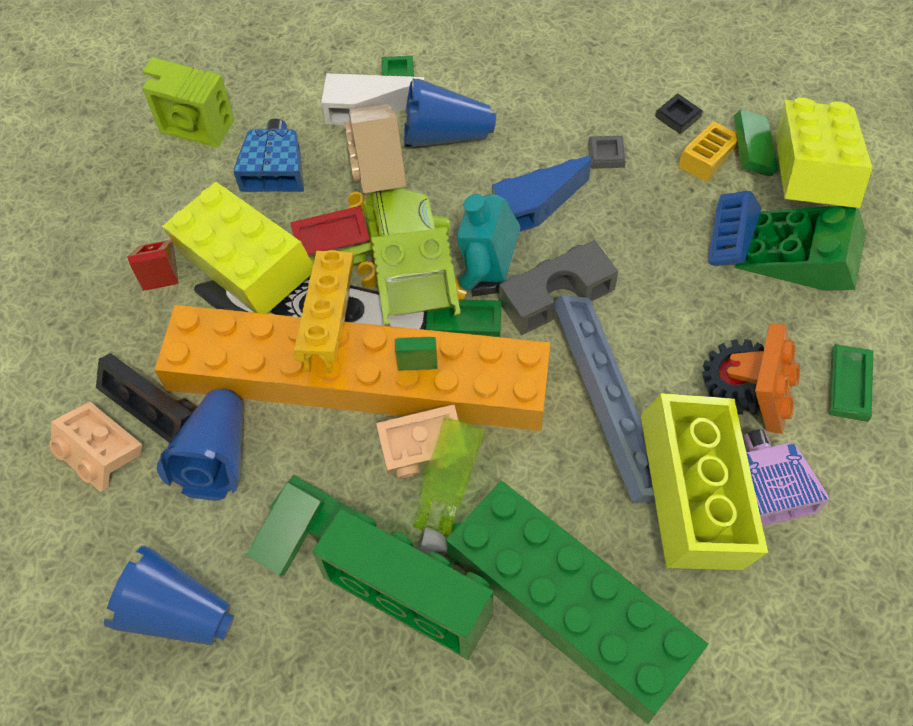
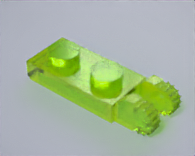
[413,416,485,537]

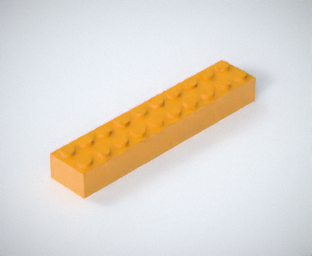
[155,305,551,431]

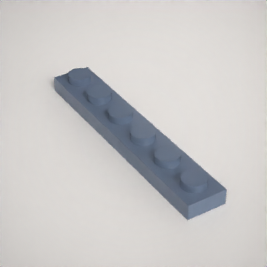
[554,295,655,503]

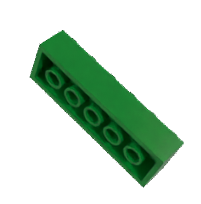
[446,480,708,724]

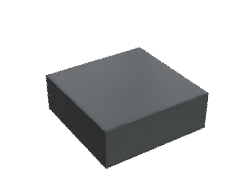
[588,136,626,169]

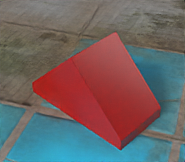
[127,239,179,291]

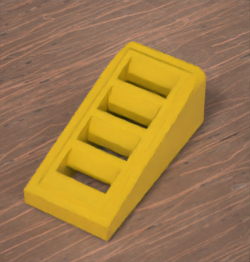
[678,121,738,182]

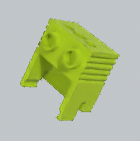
[142,57,235,148]
[371,227,460,326]

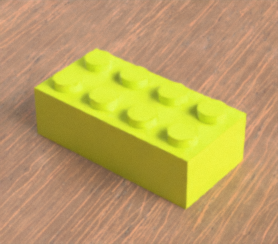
[776,98,873,208]
[162,182,313,314]
[641,393,768,570]

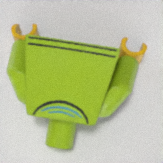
[347,187,450,288]

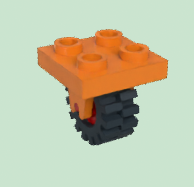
[702,324,800,434]

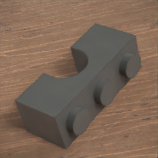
[499,240,618,335]

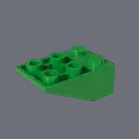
[735,206,866,291]

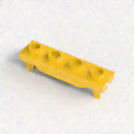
[294,250,354,372]

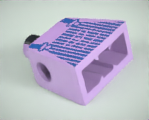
[743,429,829,526]

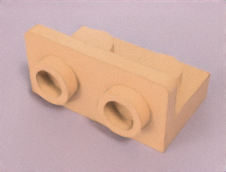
[49,402,142,492]
[376,404,466,479]

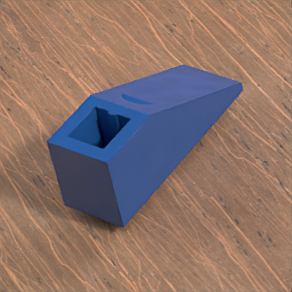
[492,155,592,232]

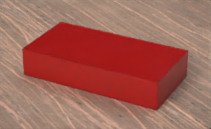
[290,206,370,257]

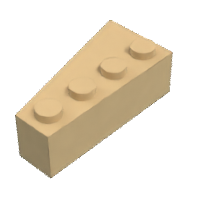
[344,104,407,193]

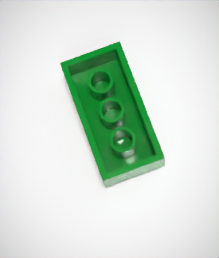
[312,508,493,660]

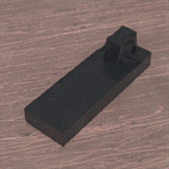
[96,353,197,443]

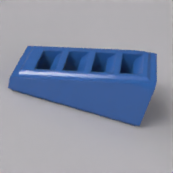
[708,191,762,266]

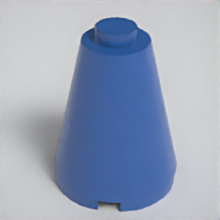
[404,78,496,147]
[157,389,243,501]
[104,545,234,645]

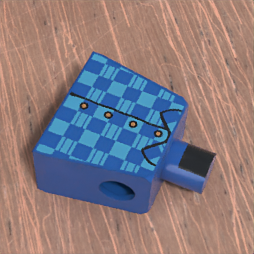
[233,118,304,192]

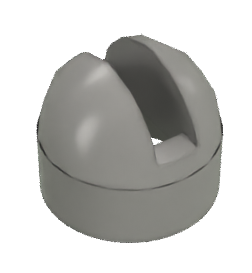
[417,527,447,557]

